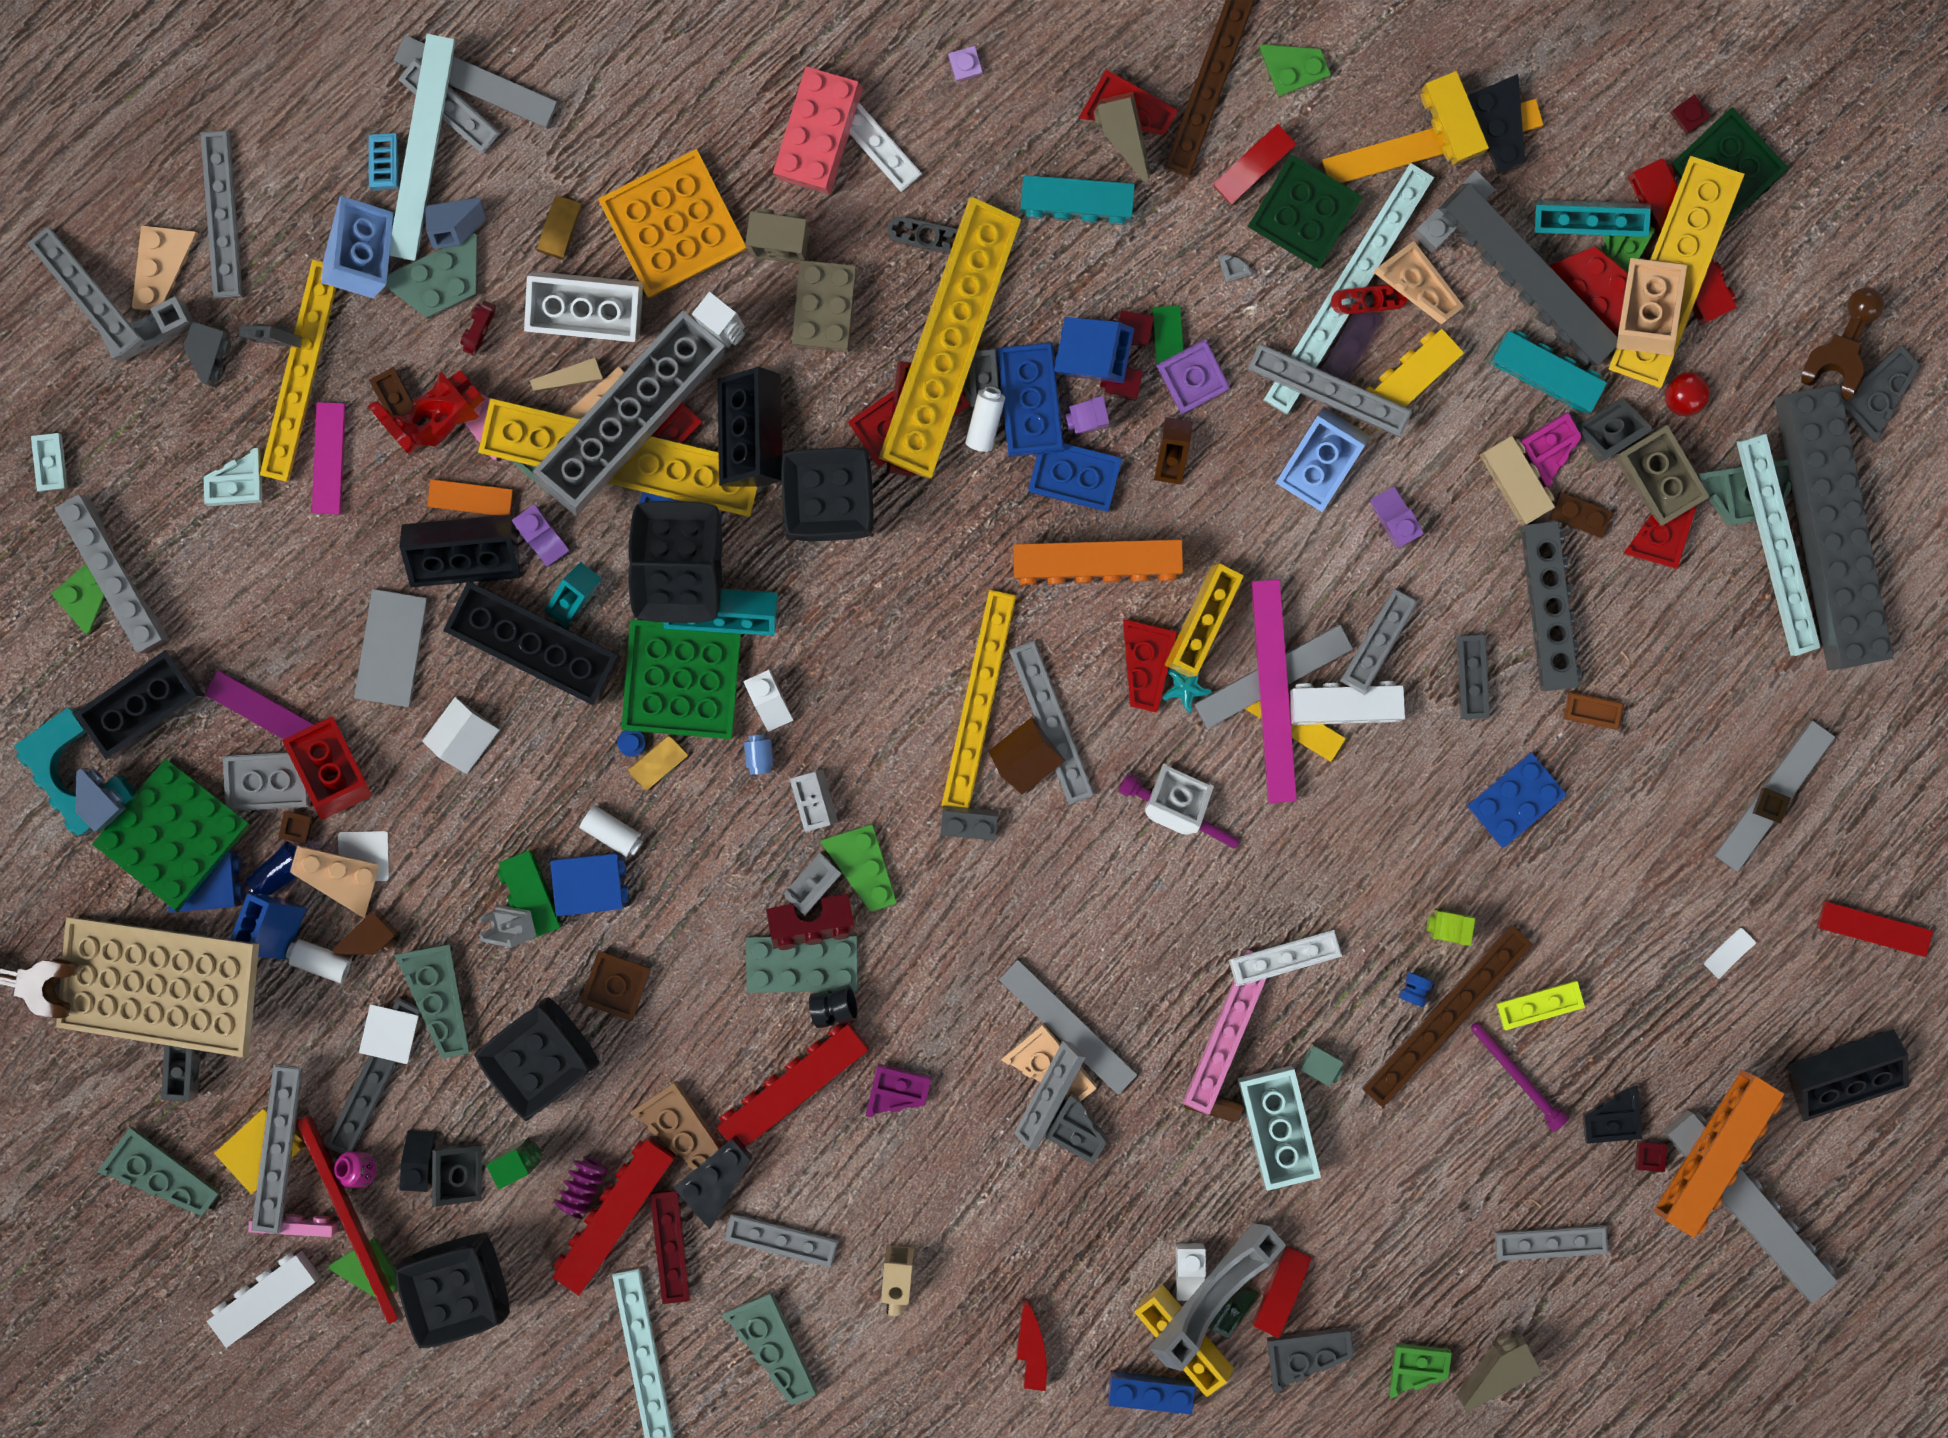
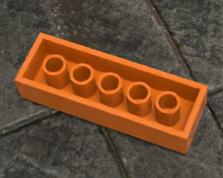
[1013,540,1183,585]
[1653,1069,1784,1238]

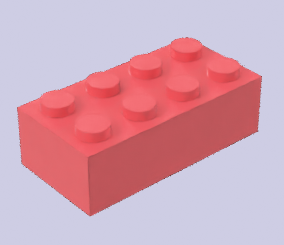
[773,67,863,195]

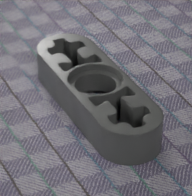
[888,217,958,255]

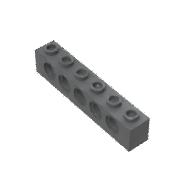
[1520,521,1582,691]
[161,930,207,1101]

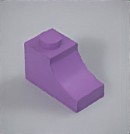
[1065,396,1109,436]
[1369,486,1424,549]
[512,504,571,567]

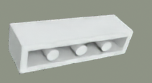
[692,292,745,348]
[1288,681,1405,725]
[206,1251,321,1348]

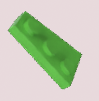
[820,824,897,912]

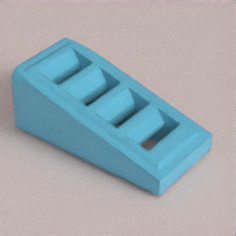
[369,133,400,191]

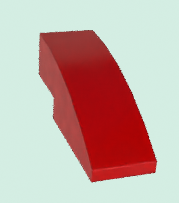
[1213,124,1296,205]
[1252,1245,1311,1338]
[1016,1299,1047,1391]

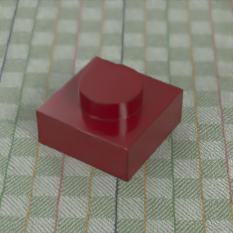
[1670,94,1711,134]
[1635,1141,1667,1172]

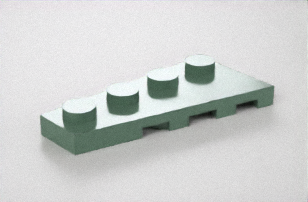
[394,944,469,1059]
[97,1126,221,1216]
[721,1291,818,1405]

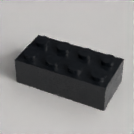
[74,650,205,759]

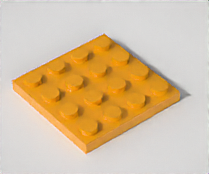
[598,149,747,299]

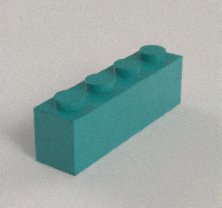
[1020,175,1134,225]
[1535,200,1651,237]
[1489,330,1607,415]
[663,589,778,636]

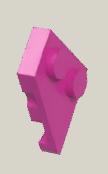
[1520,412,1582,487]

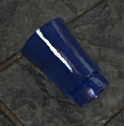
[246,841,298,896]

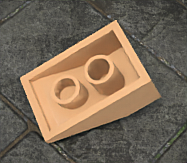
[1616,258,1687,356]

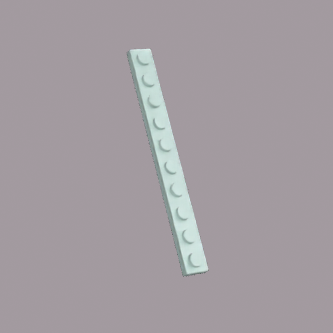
[1263,163,1434,415]

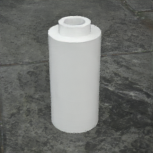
[965,387,1005,452]
[579,805,643,857]
[286,939,352,984]

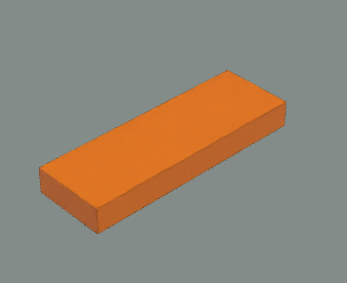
[427,479,514,516]

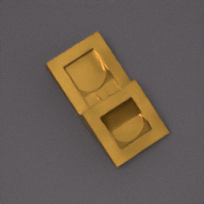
[537,195,582,260]

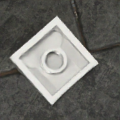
[1145,764,1214,835]

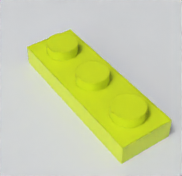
[1496,980,1585,1031]

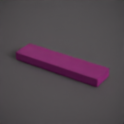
[204,670,315,739]

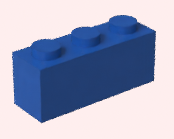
[1108,1371,1195,1415]

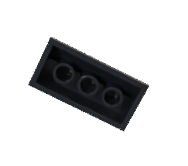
[717,367,782,487]
[399,515,521,588]
[1788,1029,1909,1122]

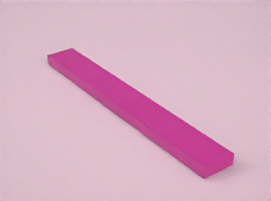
[1251,579,1297,803]

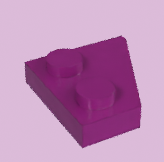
[865,1063,932,1117]

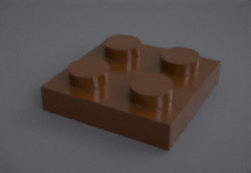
[580,950,652,1021]

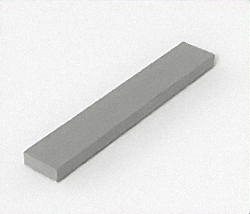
[394,35,558,129]
[200,130,243,299]
[27,226,145,360]
[1247,343,1412,438]
[1193,624,1353,729]
[1009,640,1094,805]
[1713,721,1835,872]
[999,959,1137,1095]
[251,1063,303,1234]

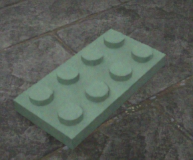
[746,935,858,993]

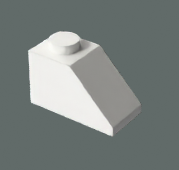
[743,670,794,732]

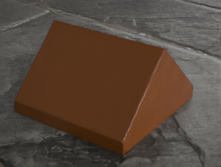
[989,717,1066,794]

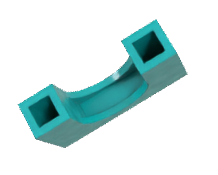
[14,707,136,837]

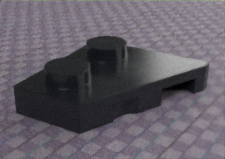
[1583,1084,1642,1144]

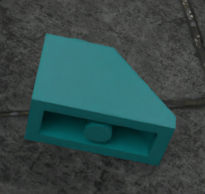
[544,562,602,628]

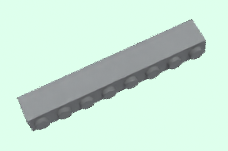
[1662,1110,1838,1304]

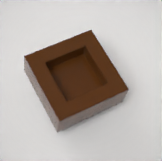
[278,811,314,844]

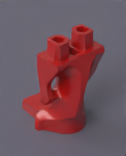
[368,370,485,455]

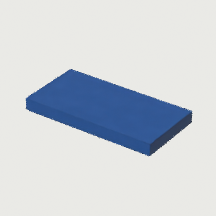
[997,342,1064,457]

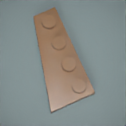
[630,1081,721,1170]

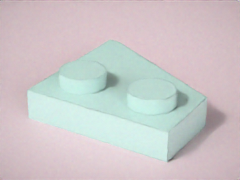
[204,448,262,506]

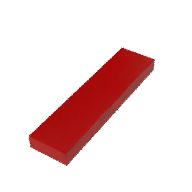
[1817,901,1933,957]

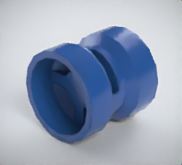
[1398,972,1434,1007]

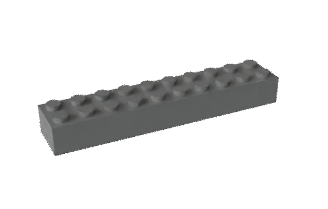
[1774,384,1894,670]

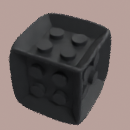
[781,448,874,541]
[628,501,723,623]
[474,997,600,1121]
[395,1233,510,1349]

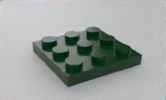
[1671,107,1788,226]
[1247,154,1363,270]

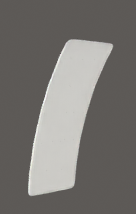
[1704,928,1756,979]

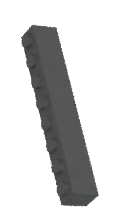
[1438,183,1618,366]

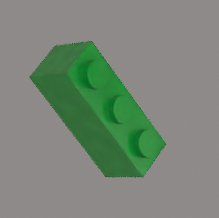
[497,849,564,940]
[486,1137,542,1190]

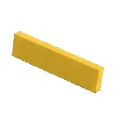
[1245,700,1346,762]

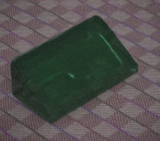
[1208,1284,1258,1339]

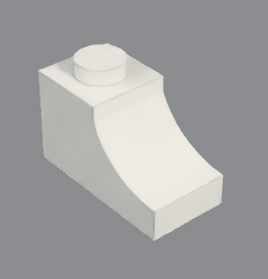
[1176,1243,1206,1301]

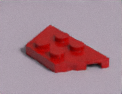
[1548,245,1628,338]

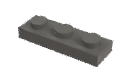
[1456,635,1490,719]

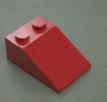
[282,716,372,820]

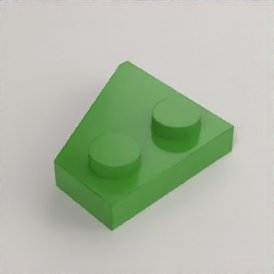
[51,564,105,634]
[328,1237,397,1298]

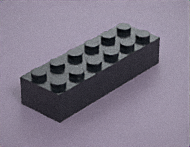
[443,581,621,706]

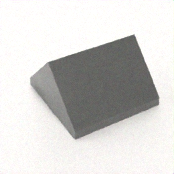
[1576,397,1653,463]
[432,1144,482,1207]

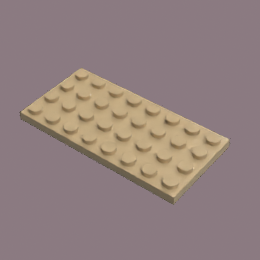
[56,917,259,1057]

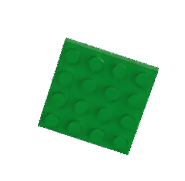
[621,619,742,740]
[92,758,251,912]

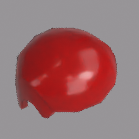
[1665,372,1710,416]

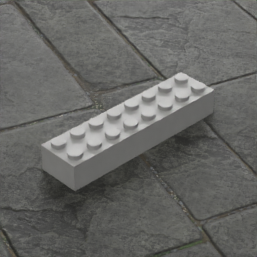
[533,310,725,517]

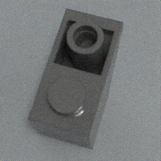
[184,321,232,387]

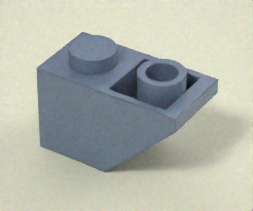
[425,197,486,249]
[75,768,127,832]

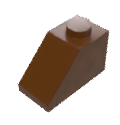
[1154,417,1192,485]
[332,910,400,955]

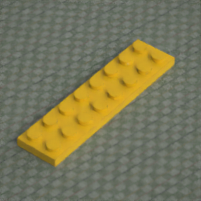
[1608,156,1745,388]

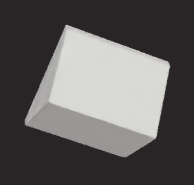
[422,697,500,774]

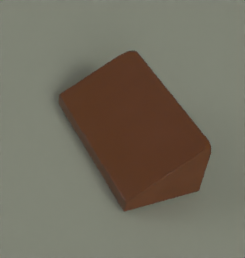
[1184,1096,1244,1122]

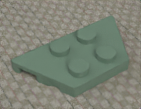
[385,233,478,319]
[1697,460,1792,526]

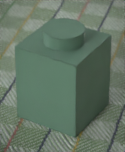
[1298,1043,1344,1087]

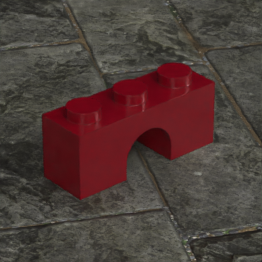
[1100,310,1154,401]
[766,894,855,950]

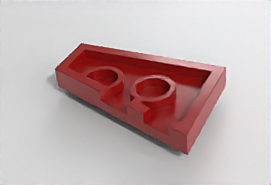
[1623,505,1697,570]

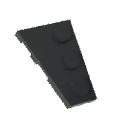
[674,1136,753,1230]

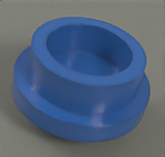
[617,730,645,757]

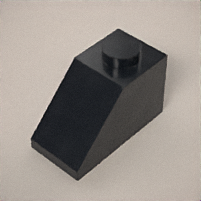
[399,1130,436,1192]

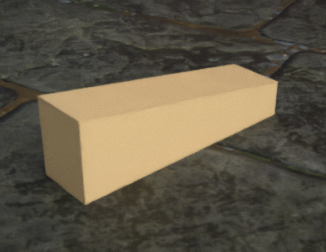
[530,358,604,392]

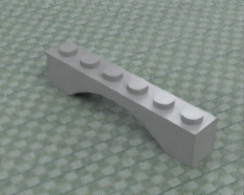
[55,494,170,654]
[1148,1223,1286,1371]

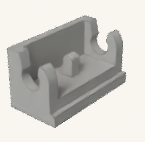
[790,769,838,832]
[783,852,842,915]
[478,905,537,948]

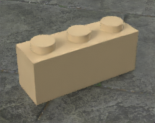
[1479,436,1555,526]

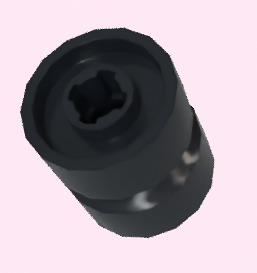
[809,986,858,1029]

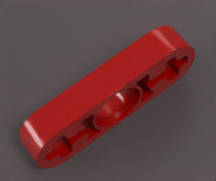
[1331,284,1407,314]

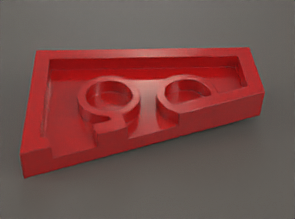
[1079,68,1178,135]
[1123,619,1177,713]

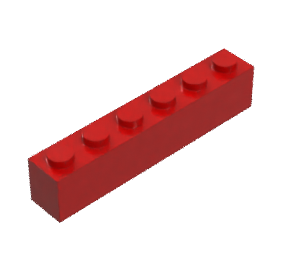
[1627,158,1737,326]
[717,1022,869,1147]
[552,1136,676,1296]

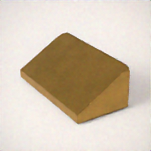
[627,734,689,791]

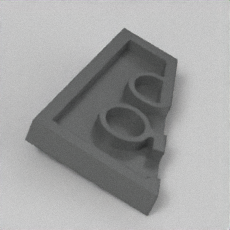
[1843,345,1920,443]
[1267,1327,1353,1393]

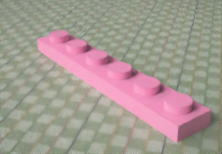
[1182,950,1266,1115]

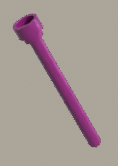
[1117,772,1240,848]
[1471,1023,1569,1132]

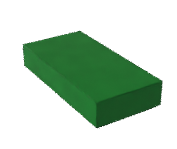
[1152,305,1184,364]

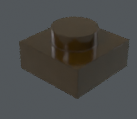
[1752,788,1791,824]

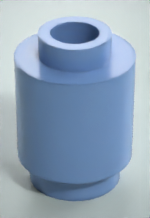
[744,734,774,775]

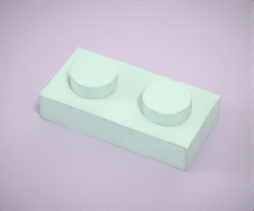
[31,433,68,492]

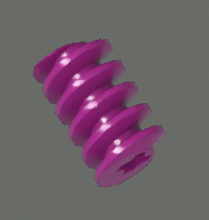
[553,1156,608,1219]

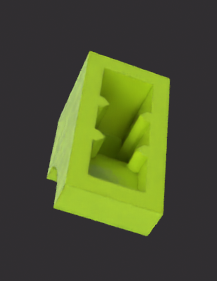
[1426,910,1475,946]

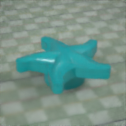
[1163,669,1211,713]

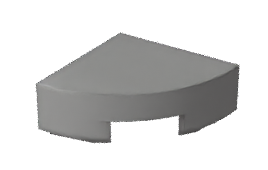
[1217,255,1253,283]

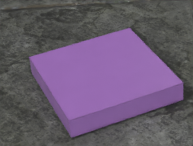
[1156,339,1231,414]

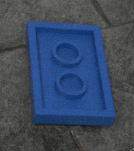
[1028,443,1122,513]
[1466,752,1567,848]

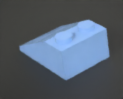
[321,196,394,299]
[1276,407,1371,512]

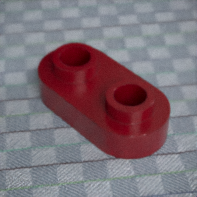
[460,301,496,356]

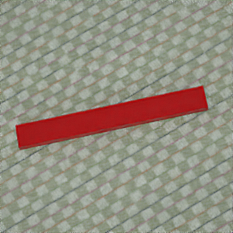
[296,1116,404,1324]

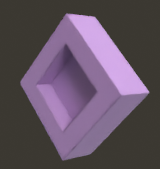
[948,46,983,82]

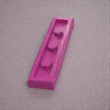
[312,402,346,515]

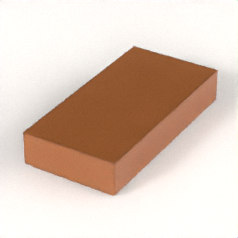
[1563,692,1624,730]

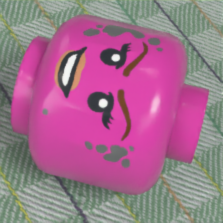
[334,1151,376,1188]

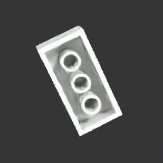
[524,271,643,342]

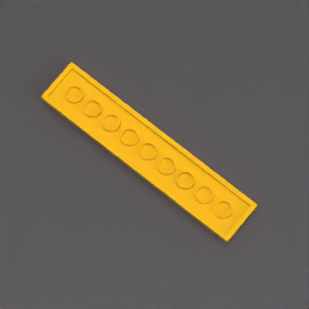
[879,197,1021,479]
[478,398,757,517]

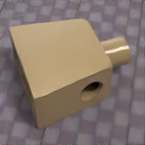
[881,1245,914,1316]

